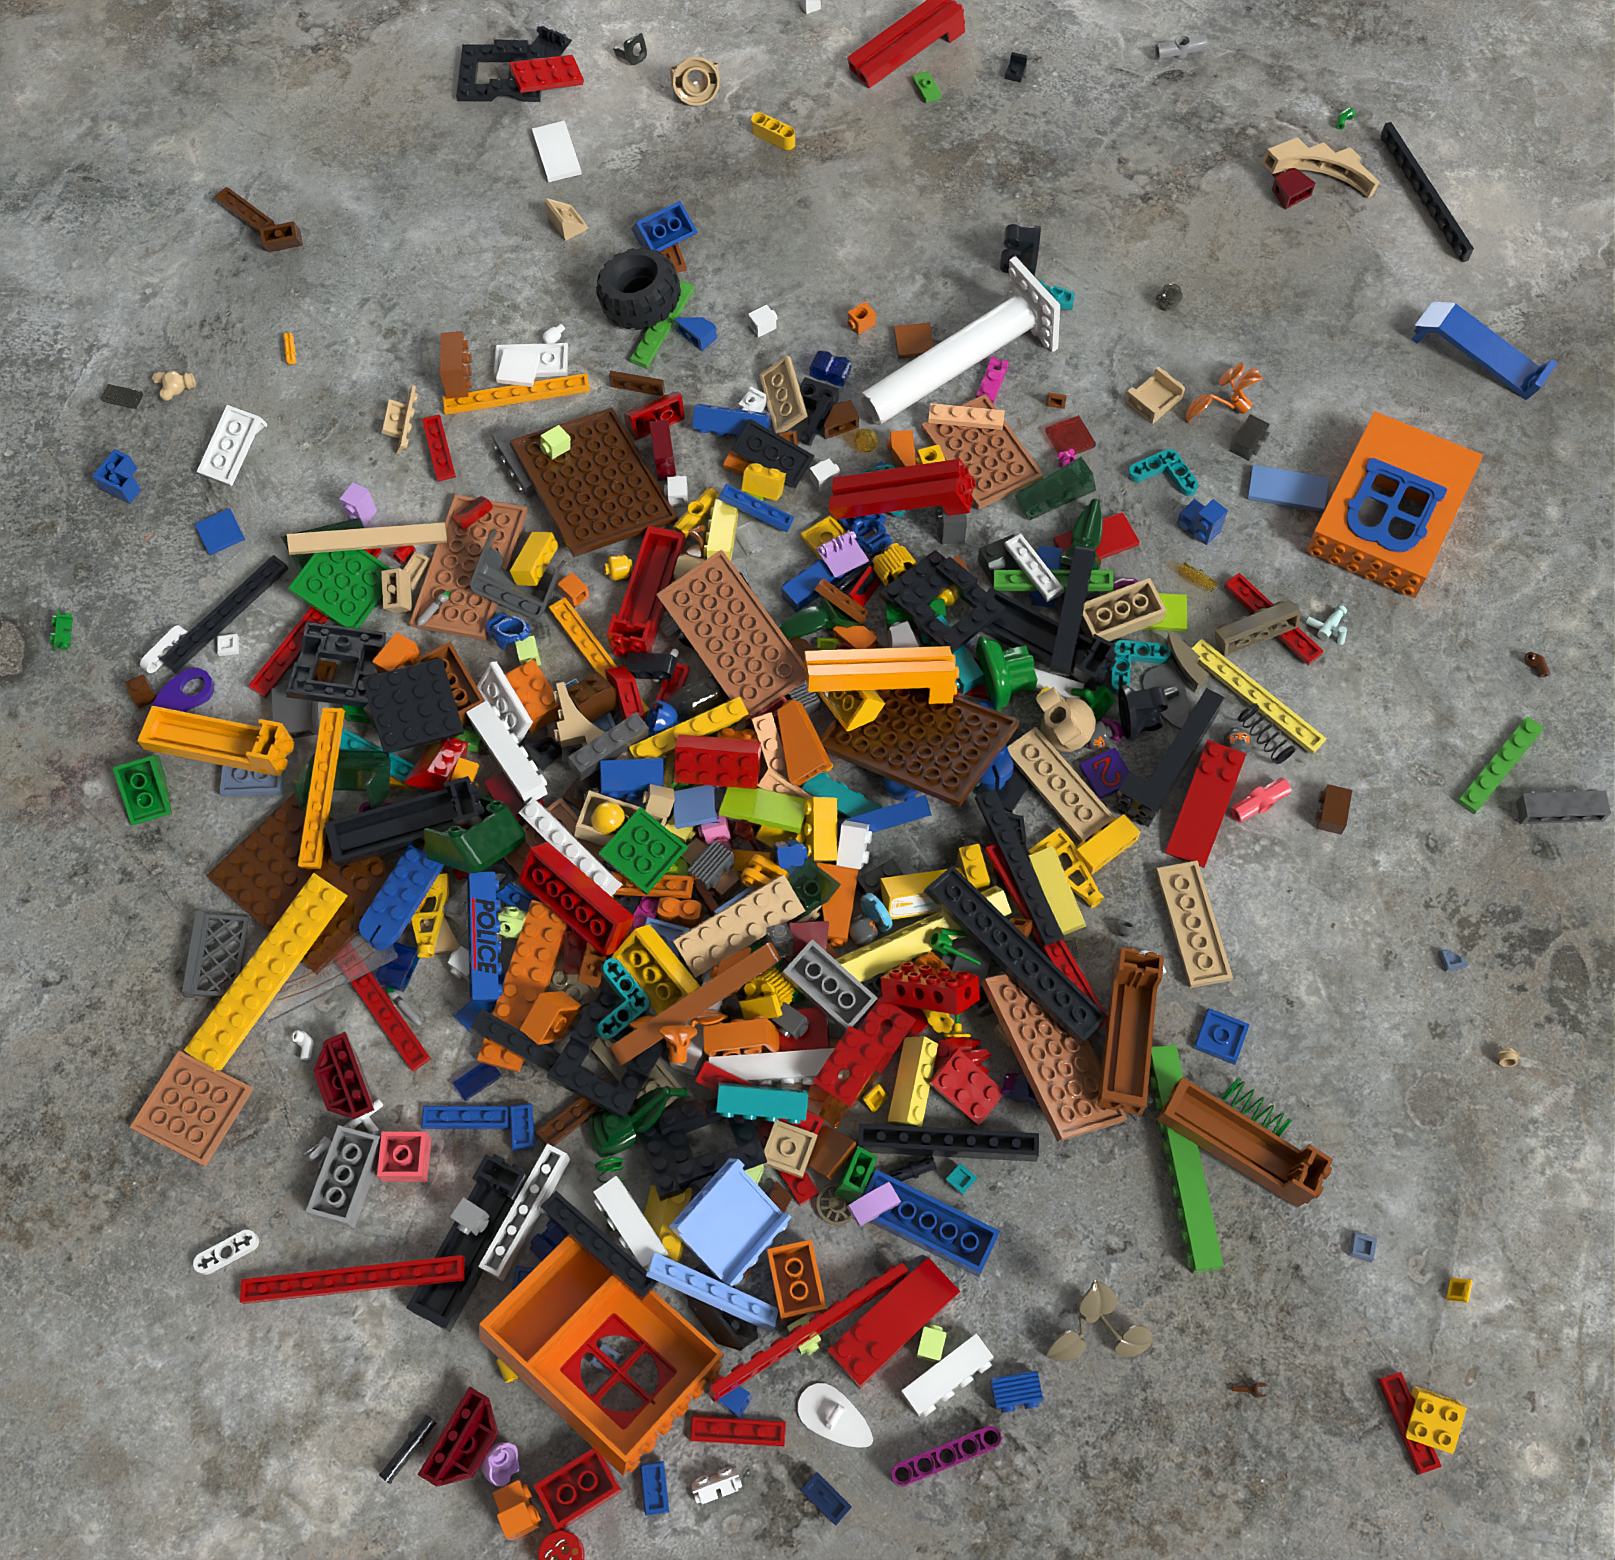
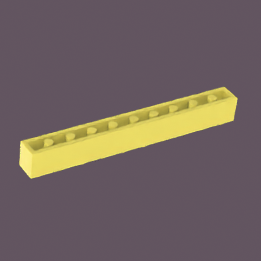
[835,886,1012,983]

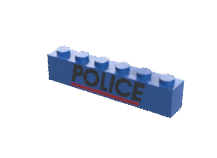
[467,872,502,1003]

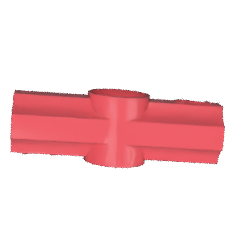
[1230,777,1292,823]

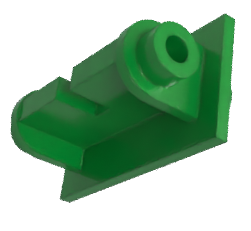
[50,609,73,652]

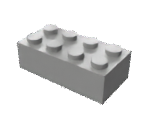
[781,939,877,1032]
[306,1125,381,1229]

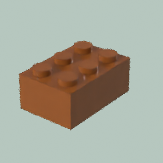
[439,331,472,399]

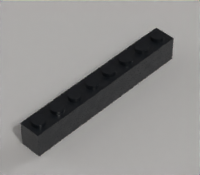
[858,1124,1039,1162]

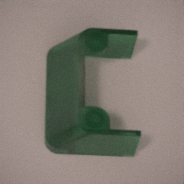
[292,750,391,810]

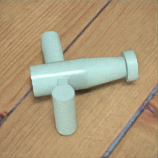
[1306,605,1347,645]

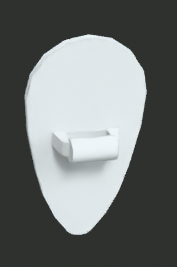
[798,1383,873,1448]

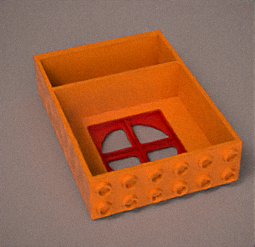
[479,1236,724,1476]

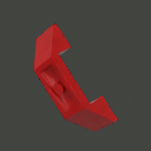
[605,666,645,722]

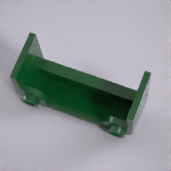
[424,796,526,873]

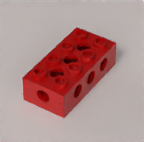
[881,962,980,1015]

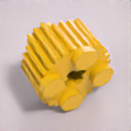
[873,543,917,587]
[744,967,795,1008]

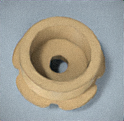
[1496,1048,1519,1067]

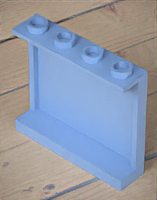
[669,1158,791,1287]

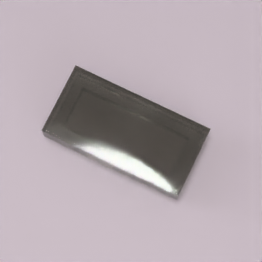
[101,384,143,409]

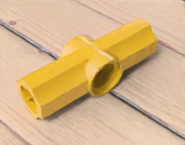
[673,488,720,538]

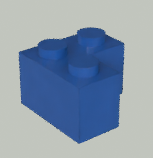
[92,449,141,504]
[1177,498,1228,545]

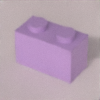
[340,482,377,528]

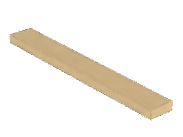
[287,522,447,555]

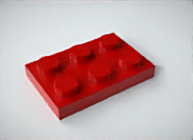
[929,1049,1005,1126]

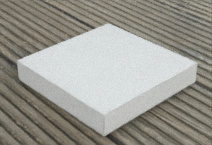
[496,350,541,387]

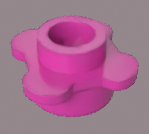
[1057,448,1076,468]

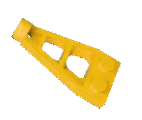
[1028,828,1104,908]
[411,873,449,958]

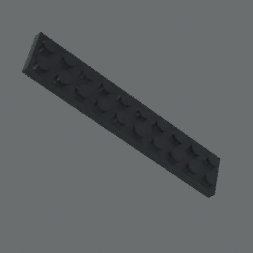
[924,865,1108,1045]

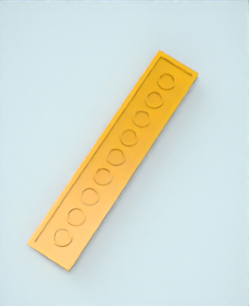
[184,873,347,1072]

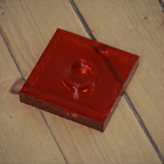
[1045,415,1096,455]

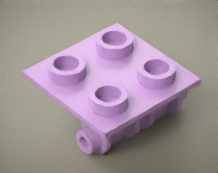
[816,531,869,578]

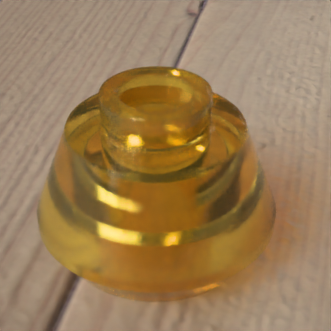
[854,428,879,453]

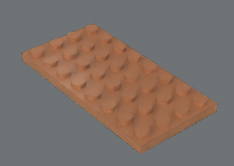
[410,495,528,641]
[656,549,806,722]
[981,974,1127,1142]

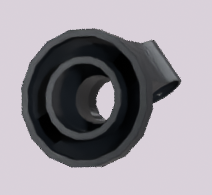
[1000,224,1041,276]
[1118,685,1168,741]

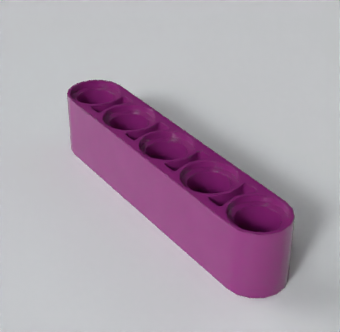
[891,1426,1002,1487]

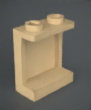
[1125,367,1185,424]

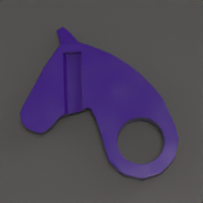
[151,668,214,712]

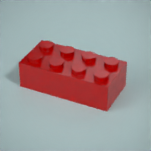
[675,734,761,789]

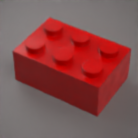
[533,1448,623,1531]

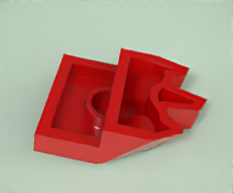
[935,1037,992,1074]

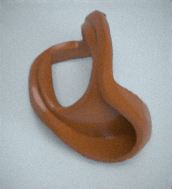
[684,525,707,559]

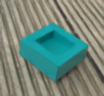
[946,1163,977,1196]

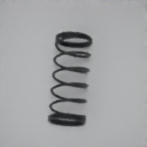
[1237,703,1296,765]

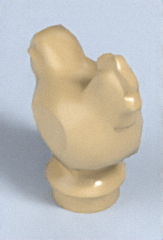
[152,371,196,401]

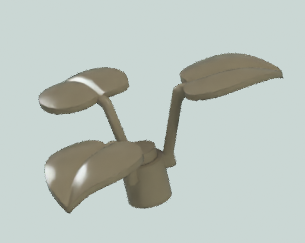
[1046,1279,1153,1361]

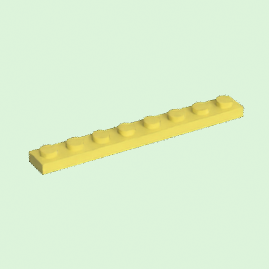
[1191,639,1327,755]

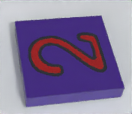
[1079,748,1130,800]

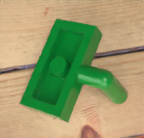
[1070,686,1116,721]

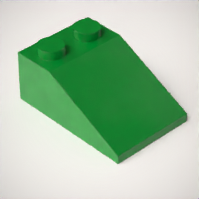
[112,755,172,826]

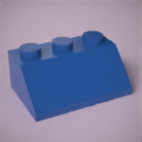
[631,201,698,252]
[600,758,664,800]

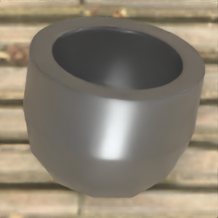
[1116,920,1134,938]

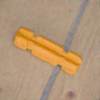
[283,332,296,365]

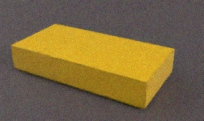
[739,994,783,1021]

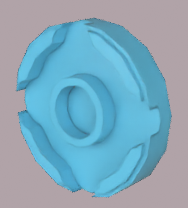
[860,893,892,932]

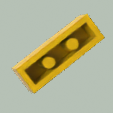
[510,532,559,586]
[804,797,838,862]
[1076,814,1140,875]

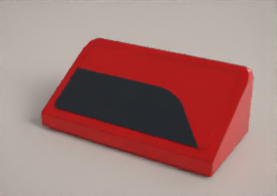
[451,496,493,531]
[849,566,881,607]

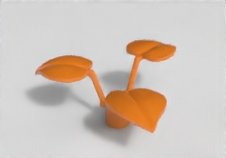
[1186,362,1263,423]
[628,1009,728,1064]

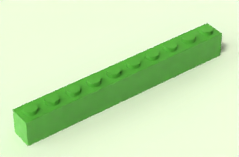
[1149,1044,1223,1274]

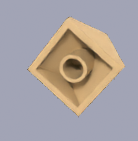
[545,198,589,241]

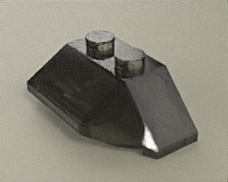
[665,674,731,723]
[686,1265,758,1351]

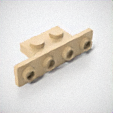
[381,385,418,455]

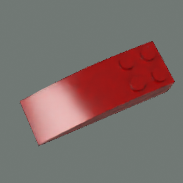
[1165,740,1246,868]
[828,1257,960,1389]

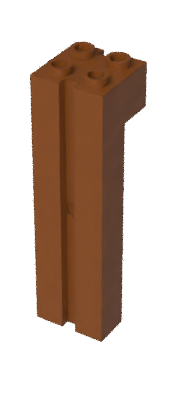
[1097,947,1164,1116]
[1157,1077,1333,1208]

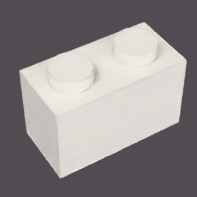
[836,820,872,869]

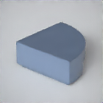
[1438,949,1468,972]

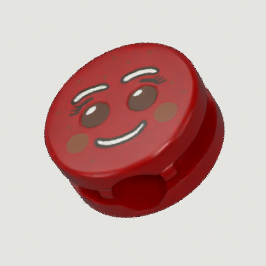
[538,1530,585,1560]

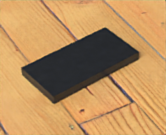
[731,419,815,489]
[976,729,1031,814]

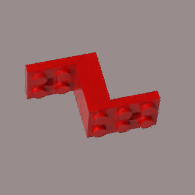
[813,996,917,1107]

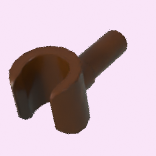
[1232,1382,1267,1398]

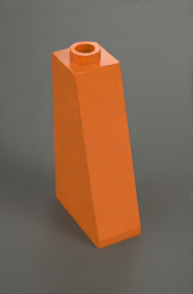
[777,699,832,786]
[817,862,859,947]

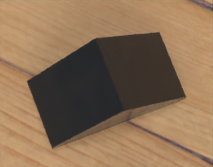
[525,737,562,771]

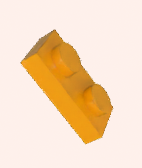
[732,849,774,871]

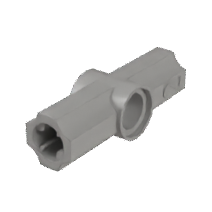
[1155,35,1208,59]

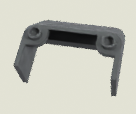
[470,530,566,618]

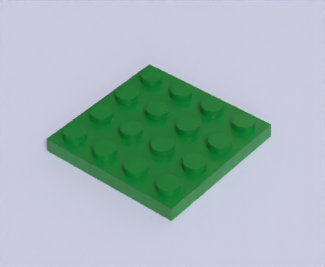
[288,529,391,629]

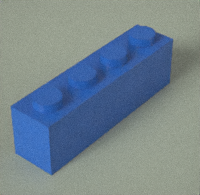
[692,404,771,438]
[781,559,855,612]

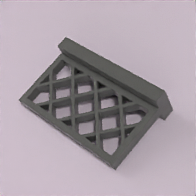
[182,911,249,998]

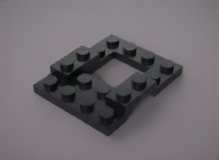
[456,39,546,102]
[879,550,1005,654]
[286,622,386,708]
[547,988,667,1120]
[638,1097,767,1201]

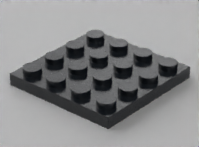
[362,658,464,755]

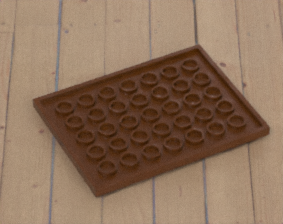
[510,408,678,557]
[819,688,1019,807]
[206,790,393,975]

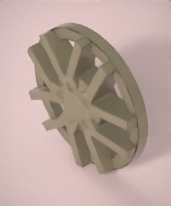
[816,1183,853,1226]

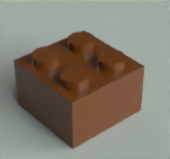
[567,672,620,722]

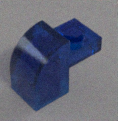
[1001,1073,1042,1110]

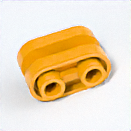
[741,854,789,890]

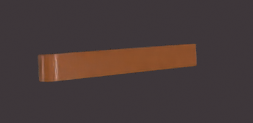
[608,941,782,1066]

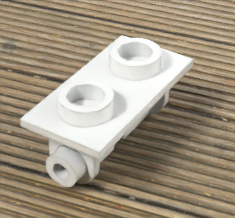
[691,1467,742,1504]

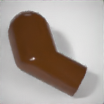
[1524,652,1550,678]

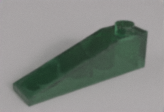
[767,859,841,939]

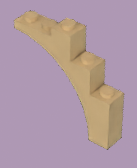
[1262,137,1380,198]
[553,682,666,765]

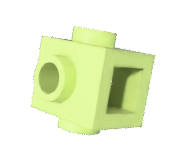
[496,906,527,939]

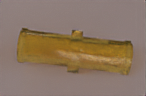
[1178,562,1218,592]

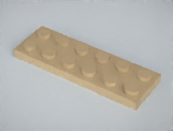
[1007,727,1114,842]
[1156,861,1233,988]
[673,874,805,978]

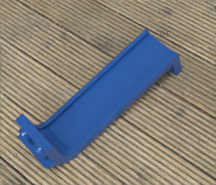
[1411,302,1558,400]

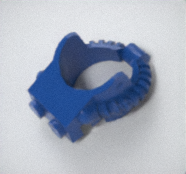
[850,518,892,555]
[485,612,530,650]

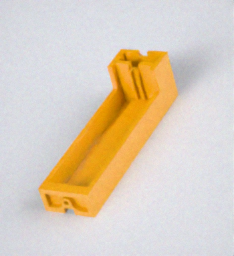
[804,646,959,704]
[137,706,294,777]

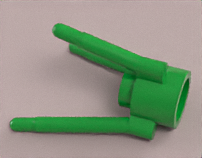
[930,928,981,965]

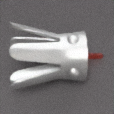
[304,1136,333,1169]

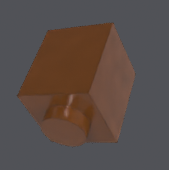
[125,674,156,708]

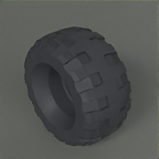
[596,247,681,330]

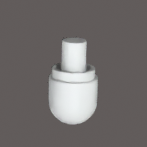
[543,324,565,344]

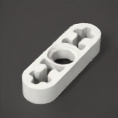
[140,625,188,673]
[193,1230,259,1275]

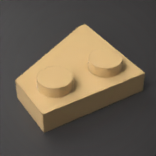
[420,916,460,954]

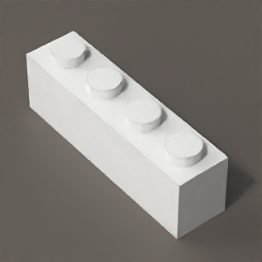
[594,1176,669,1270]
[901,1333,994,1417]

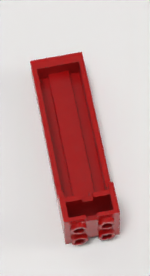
[847,0,965,88]
[828,458,976,520]
[607,526,686,656]

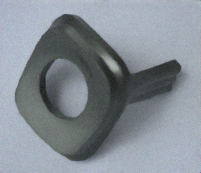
[613,32,647,65]

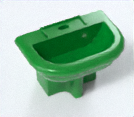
[975,636,1038,712]

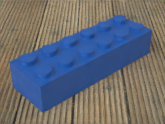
[863,1169,1000,1277]

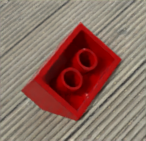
[624,392,685,441]
[405,737,468,792]

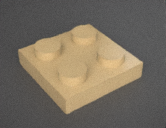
[763,1121,818,1178]

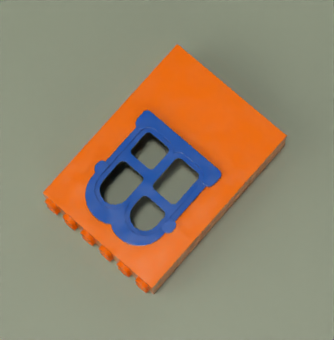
[1306,411,1483,598]

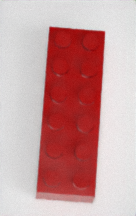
[518,842,635,957]

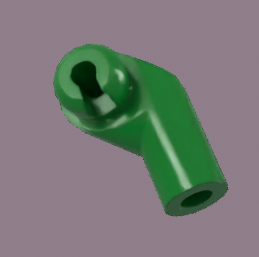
[1336,108,1356,130]

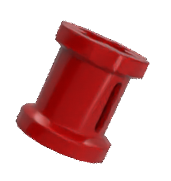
[390,545,416,564]

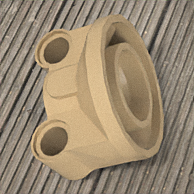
[670,56,720,106]
[1036,687,1096,752]

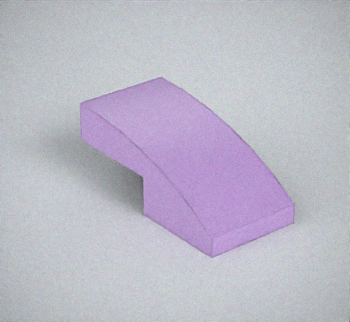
[847,1182,901,1227]

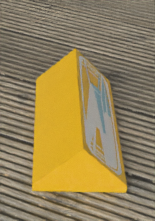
[880,868,966,920]

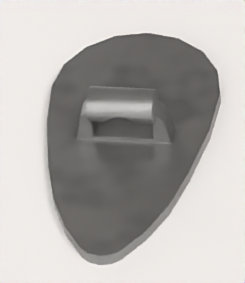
[1142,666,1189,729]

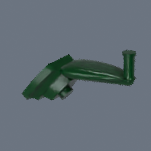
[1059,498,1103,570]
[775,597,863,639]
[588,1086,688,1158]

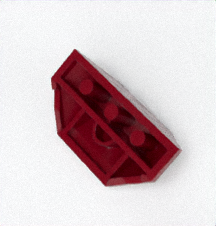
[313,1032,375,1119]
[417,1386,498,1487]

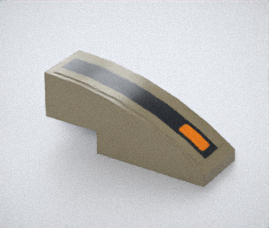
[1165,631,1209,693]

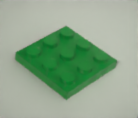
[599,807,688,895]

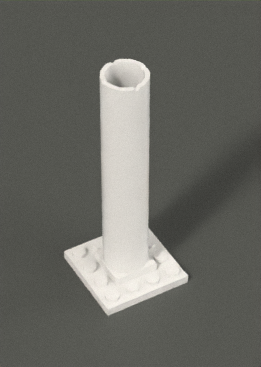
[860,256,1060,425]

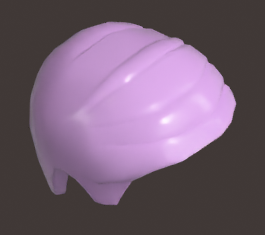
[480,1442,519,1487]

